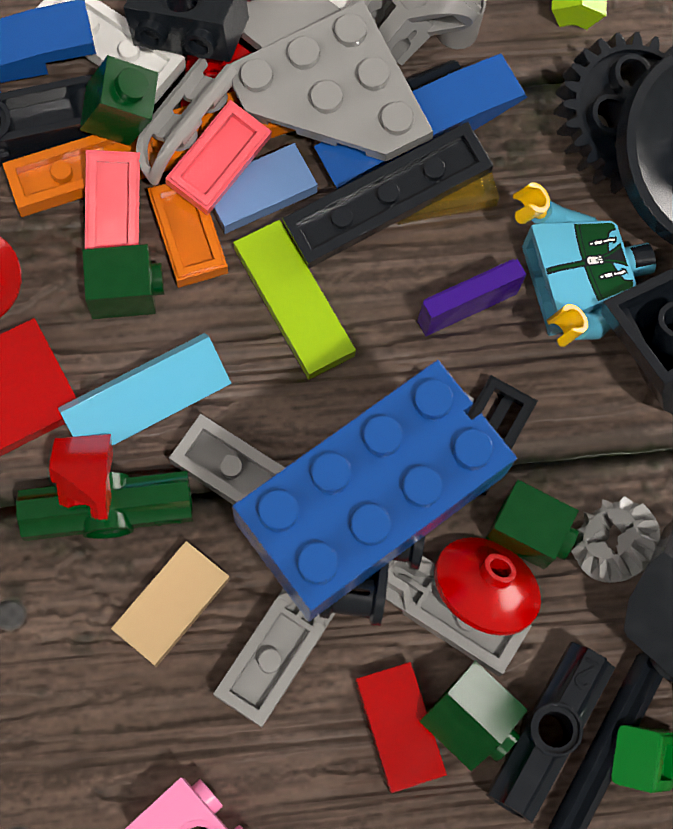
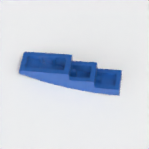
[0,0,96,93]
[314,53,527,189]

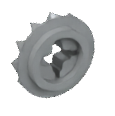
[571,496,660,583]

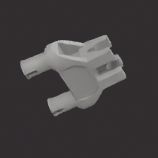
[347,0,482,65]

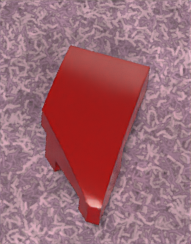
[49,434,113,520]

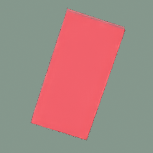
[165,100,272,216]
[85,150,140,249]

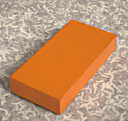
[147,184,228,288]

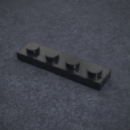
[283,122,494,269]

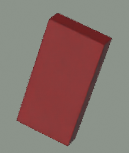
[355,662,447,793]

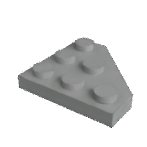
[223,0,433,162]

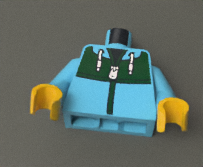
[512,183,656,347]

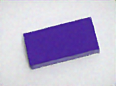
[417,259,527,337]

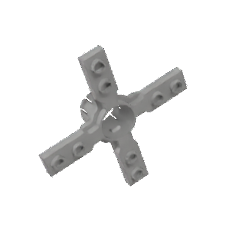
[169,393,532,728]

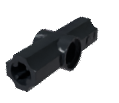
[485,642,616,823]

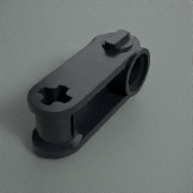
[0,75,94,166]

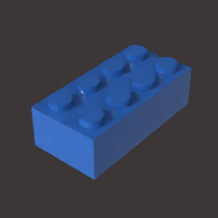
[233,360,517,622]

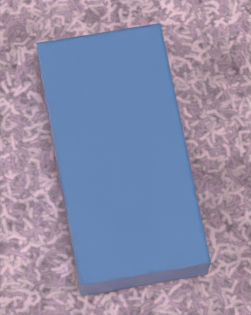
[212,143,318,234]

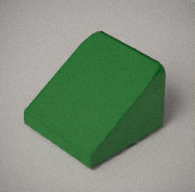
[611,725,673,793]

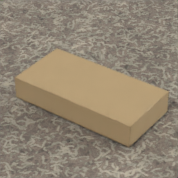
[111,541,230,667]

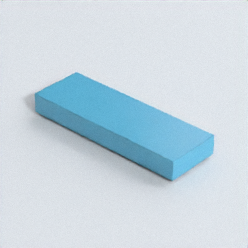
[58,333,232,446]

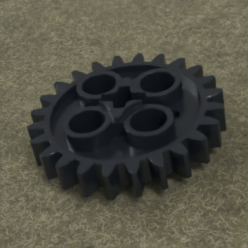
[554,32,673,194]

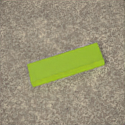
[233,220,356,380]

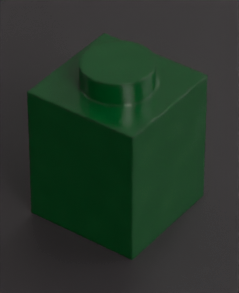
[80,55,159,146]
[82,244,165,320]
[485,480,579,570]
[419,661,527,771]

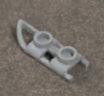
[136,58,238,185]

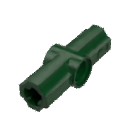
[16,471,193,541]

